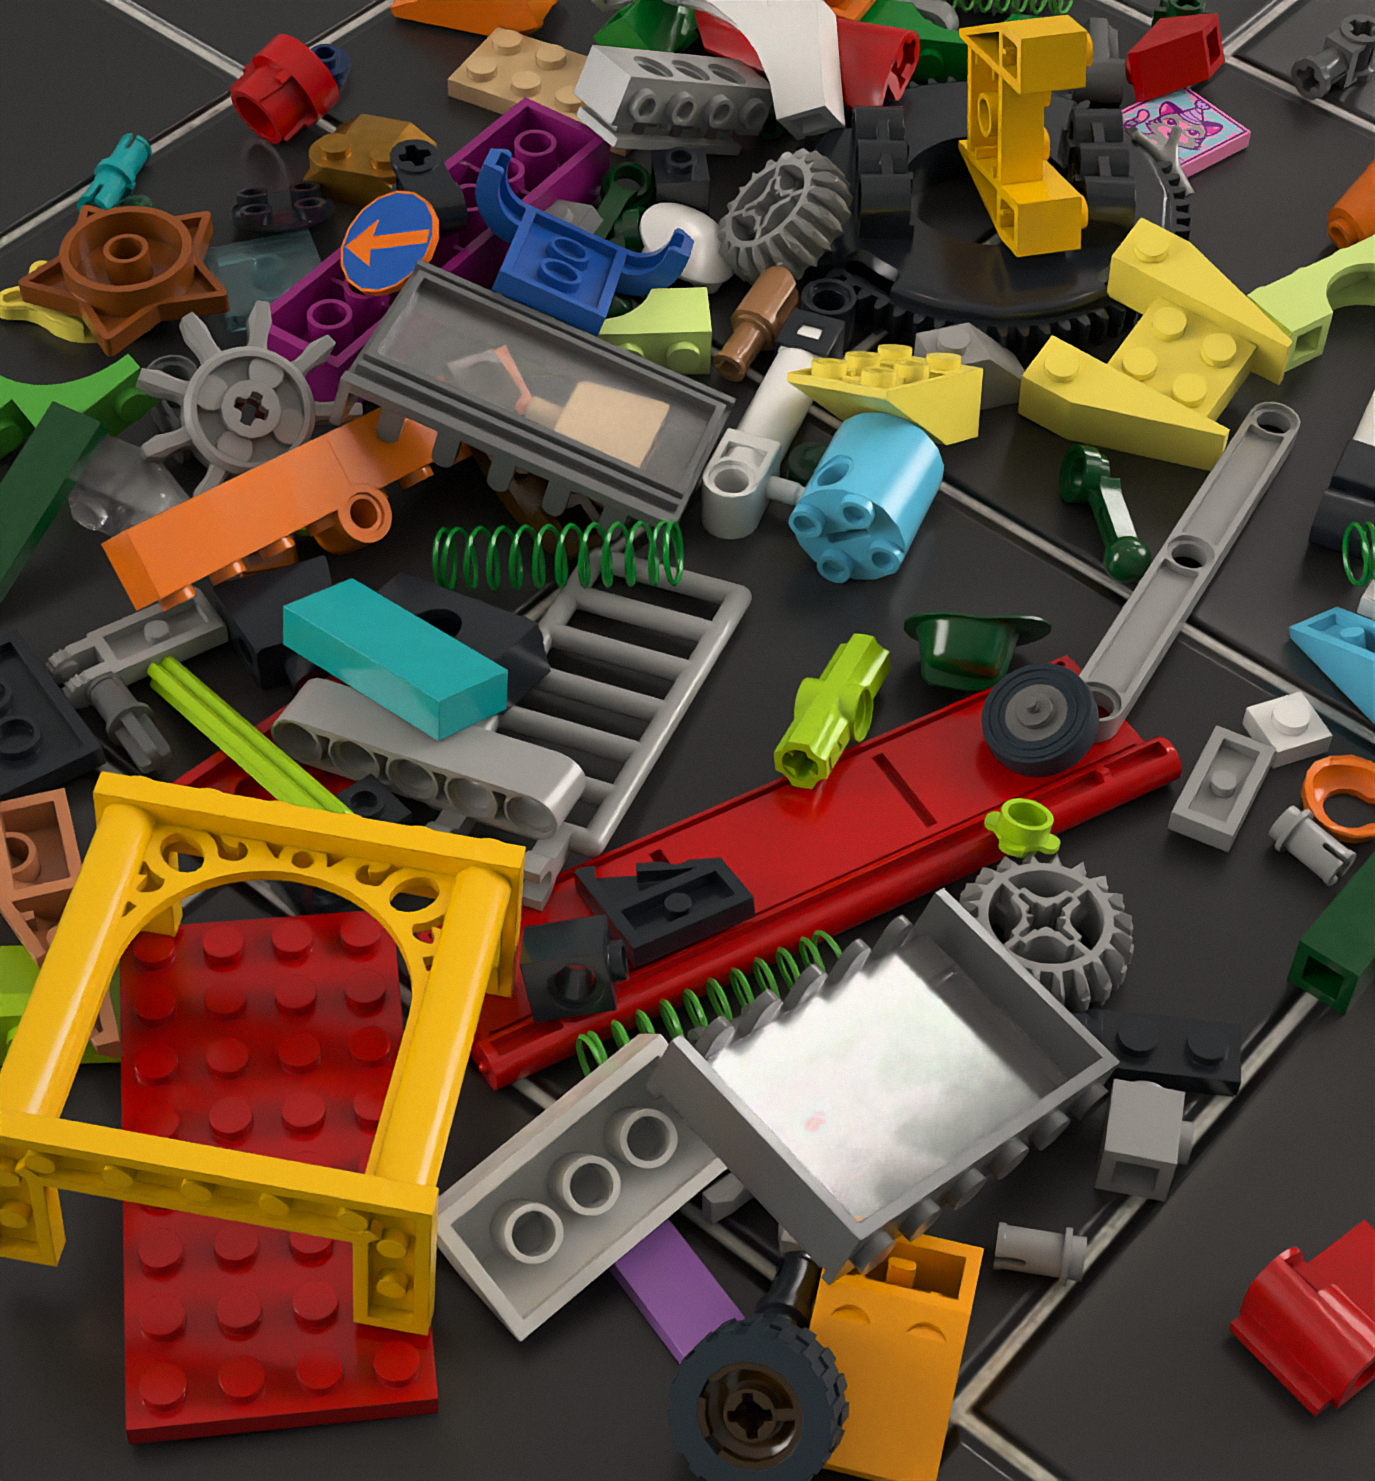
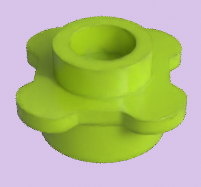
[984,798,1060,858]

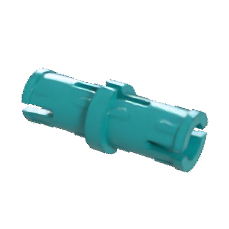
[77,133,152,212]

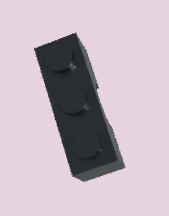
[376,572,551,716]

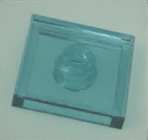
[204,229,322,333]

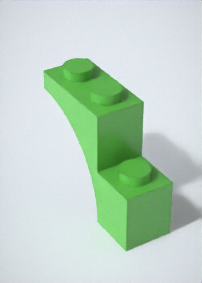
[0,354,163,459]

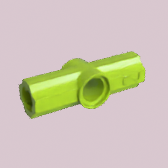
[773,633,891,789]

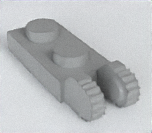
[45,587,229,710]

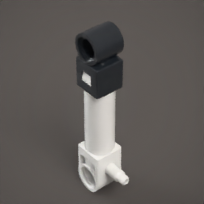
[701,278,857,539]
[1308,390,1375,560]

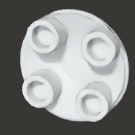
[639,202,734,294]

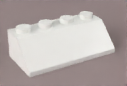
[437,1034,727,1342]

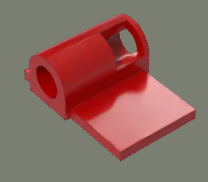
[1229,1219,1375,1417]

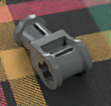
[1291,14,1375,100]

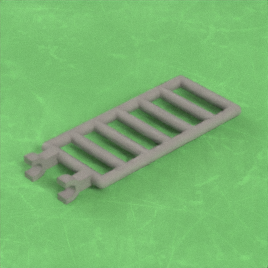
[425,547,752,911]

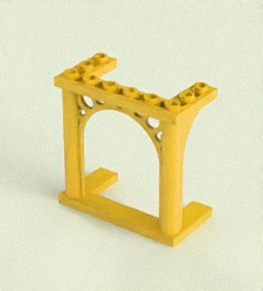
[0,771,526,1336]

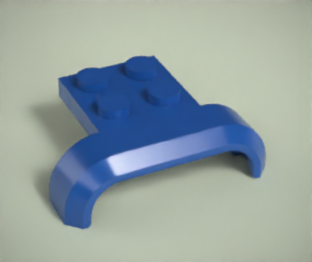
[476,148,694,337]

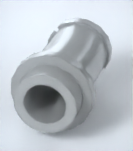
[1269,806,1356,886]
[993,1222,1087,1286]

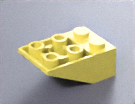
[787,344,983,445]

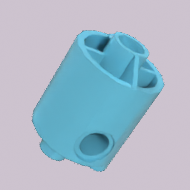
[789,412,944,583]

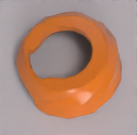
[1300,754,1375,844]

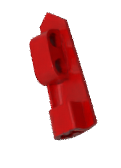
[694,10,920,111]

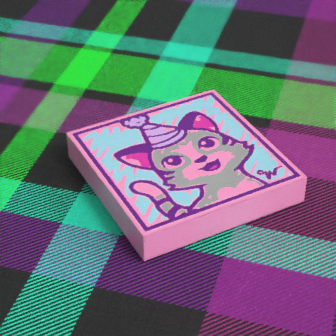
[1121,87,1251,178]

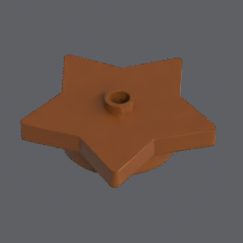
[18,205,230,357]

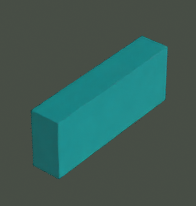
[283,578,508,741]

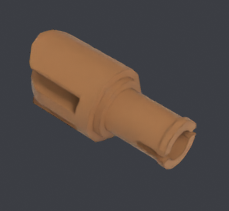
[713,266,801,382]

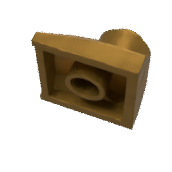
[303,113,437,207]

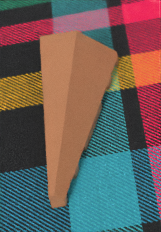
[0,788,124,1058]

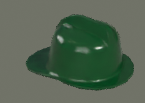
[903,611,1052,692]

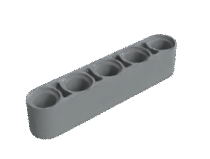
[271,678,587,840]

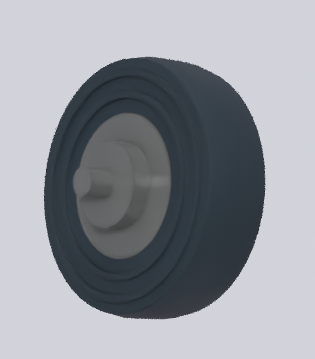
[981,663,1099,777]

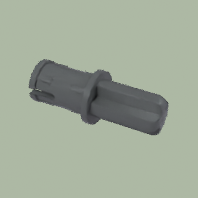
[86,673,174,774]

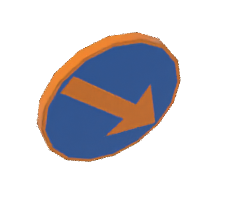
[341,190,439,296]

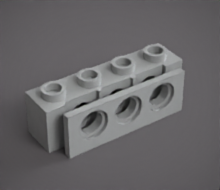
[573,45,773,156]

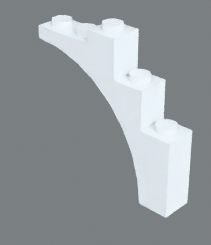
[591,0,845,140]

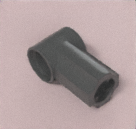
[1069,17,1126,105]

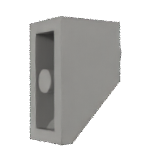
[914,323,1025,410]

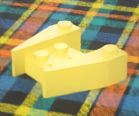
[1018,217,1293,471]

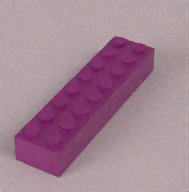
[267,97,610,403]

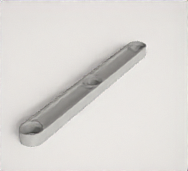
[1079,402,1301,742]

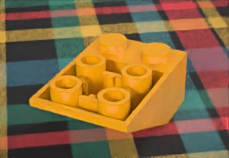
[809,1219,984,1481]

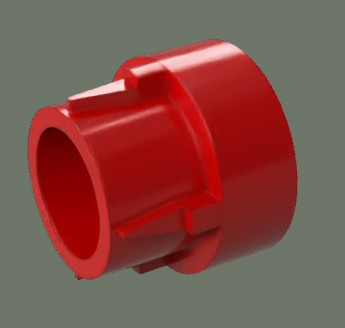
[229,34,340,144]

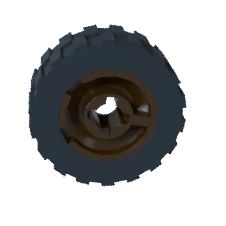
[667,1313,849,1481]

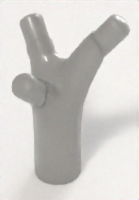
[1132,126,1195,200]

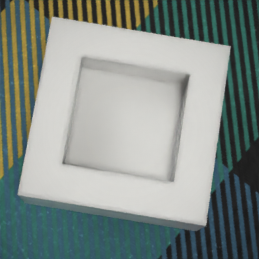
[1242,691,1333,768]

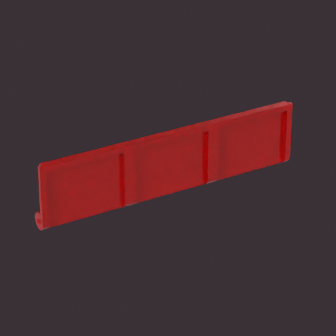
[416,655,1182,1091]

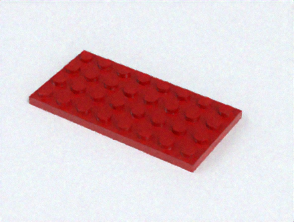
[120,911,438,1444]

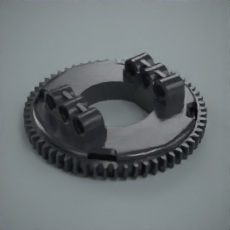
[796,77,1191,362]

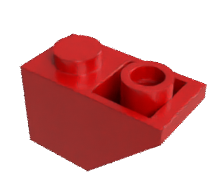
[1125,13,1225,102]

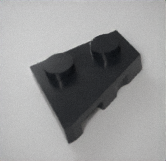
[574,857,755,968]

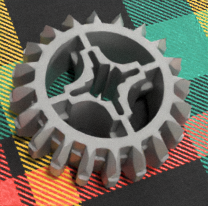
[717,148,854,286]
[959,852,1134,1013]

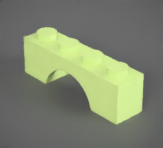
[1247,234,1375,372]
[486,287,712,379]

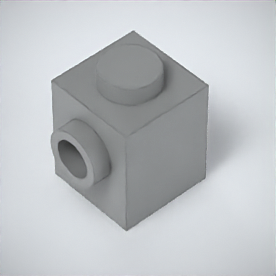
[1094,1078,1194,1202]

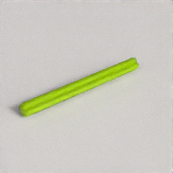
[147,656,354,814]

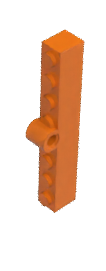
[101,347,532,612]

